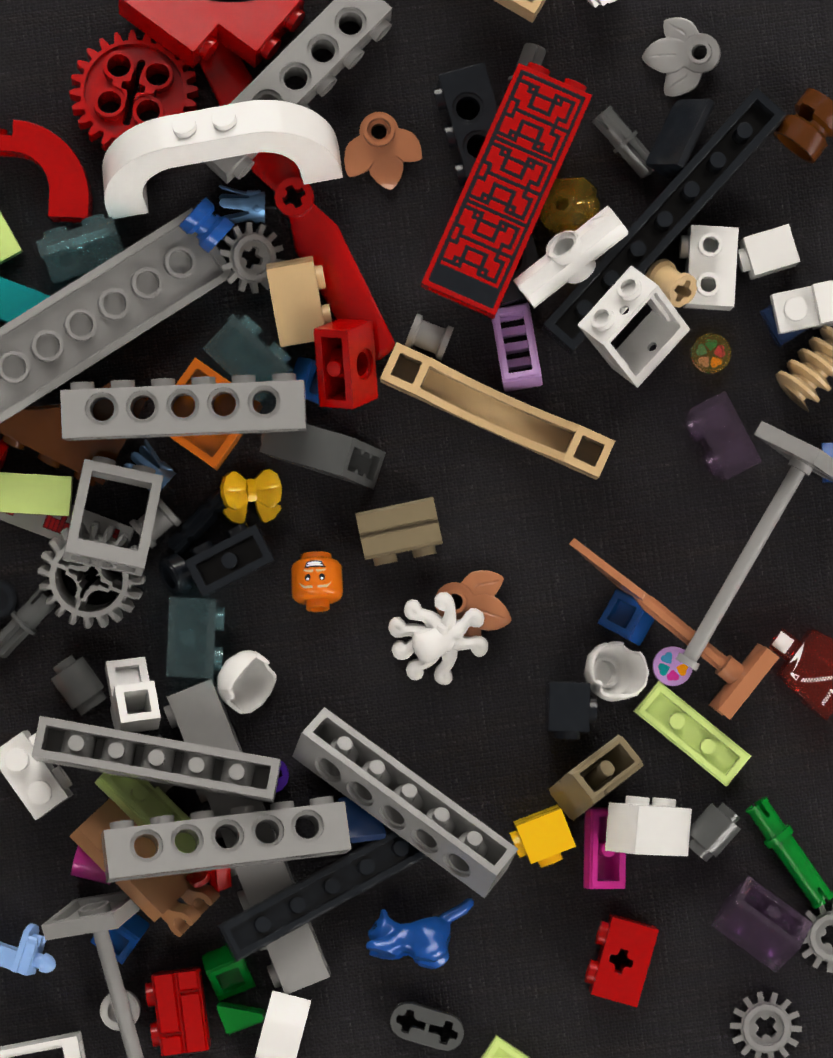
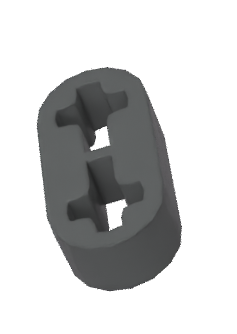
[390,1001,464,1051]

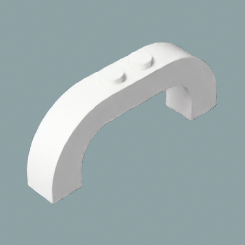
[102,100,343,220]

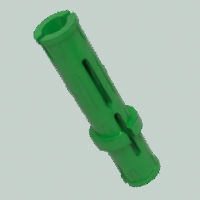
[746,797,833,909]

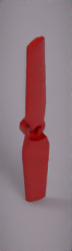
[199,42,395,361]

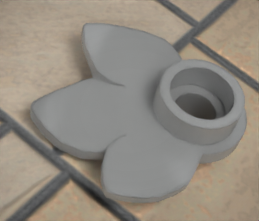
[642,17,721,97]

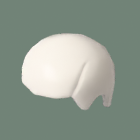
[584,641,649,702]
[217,650,277,714]

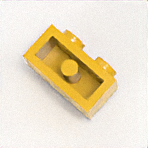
[509,804,576,867]

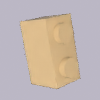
[266,256,332,347]

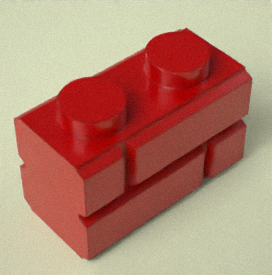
[145,966,211,1056]

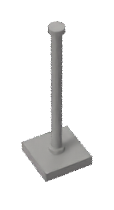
[676,421,833,671]
[41,891,144,1058]

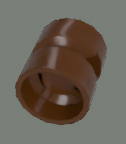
[774,88,833,163]

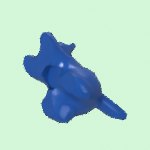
[366,898,474,969]

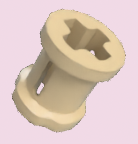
[645,259,697,308]

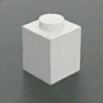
[737,224,801,280]

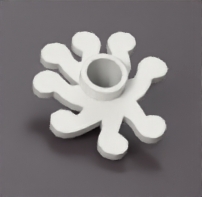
[388,592,488,685]

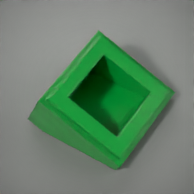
[202,945,256,1001]
[216,1001,266,1035]

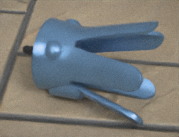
[219,185,277,224]
[123,439,177,494]

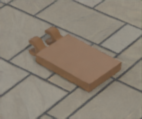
[69,798,220,937]

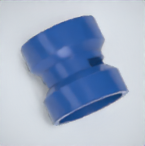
[179,197,235,253]

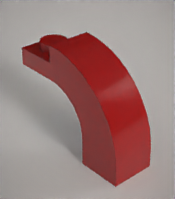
[0,120,93,224]

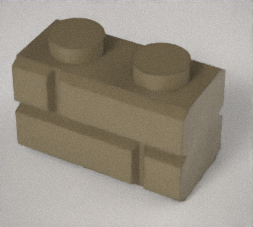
[355,497,443,566]
[549,734,644,821]

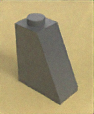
[259,424,386,490]

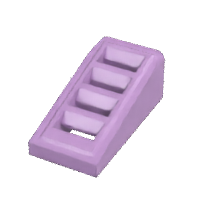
[492,303,543,392]

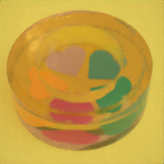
[690,333,731,374]

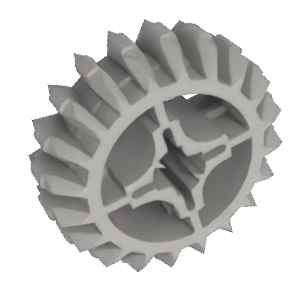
[38,521,146,629]

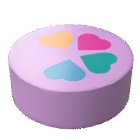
[652,646,693,686]

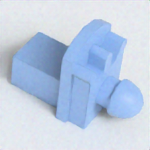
[0,923,56,976]

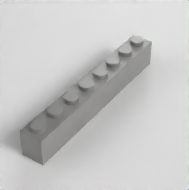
[164,678,331,994]

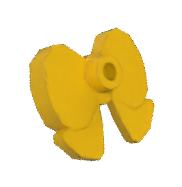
[220,469,282,525]

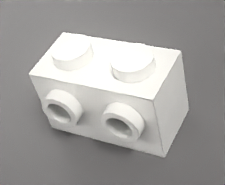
[679,225,739,311]
[0,730,74,820]
[605,796,692,857]

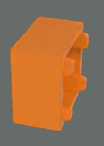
[170,357,263,471]

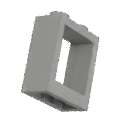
[62,456,164,576]

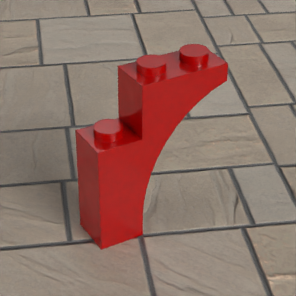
[118,0,305,68]

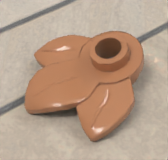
[344,112,422,191]
[435,570,512,637]

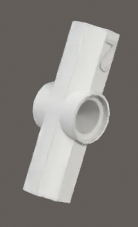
[513,205,629,308]

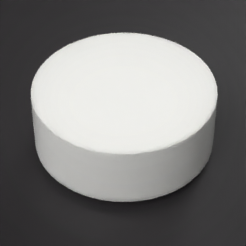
[100,990,141,1031]

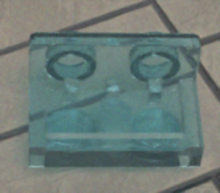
[36,214,125,284]
[202,314,294,403]
[166,597,225,679]

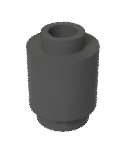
[50,654,107,716]
[689,802,741,862]

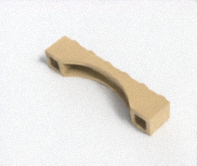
[380,342,615,480]

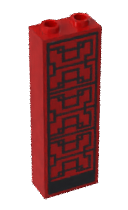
[421,62,592,319]

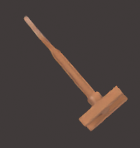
[569,538,780,720]

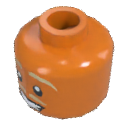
[291,551,343,612]

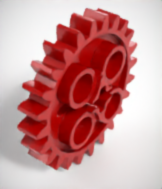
[69,30,199,151]

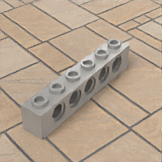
[204,0,392,184]
[60,373,307,441]
[292,707,518,898]
[32,716,281,803]
[101,796,351,883]

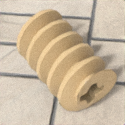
[776,325,833,412]

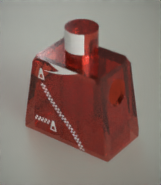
[768,628,833,720]

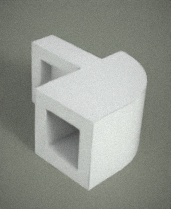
[770,280,833,335]
[105,656,161,733]
[255,991,311,1058]

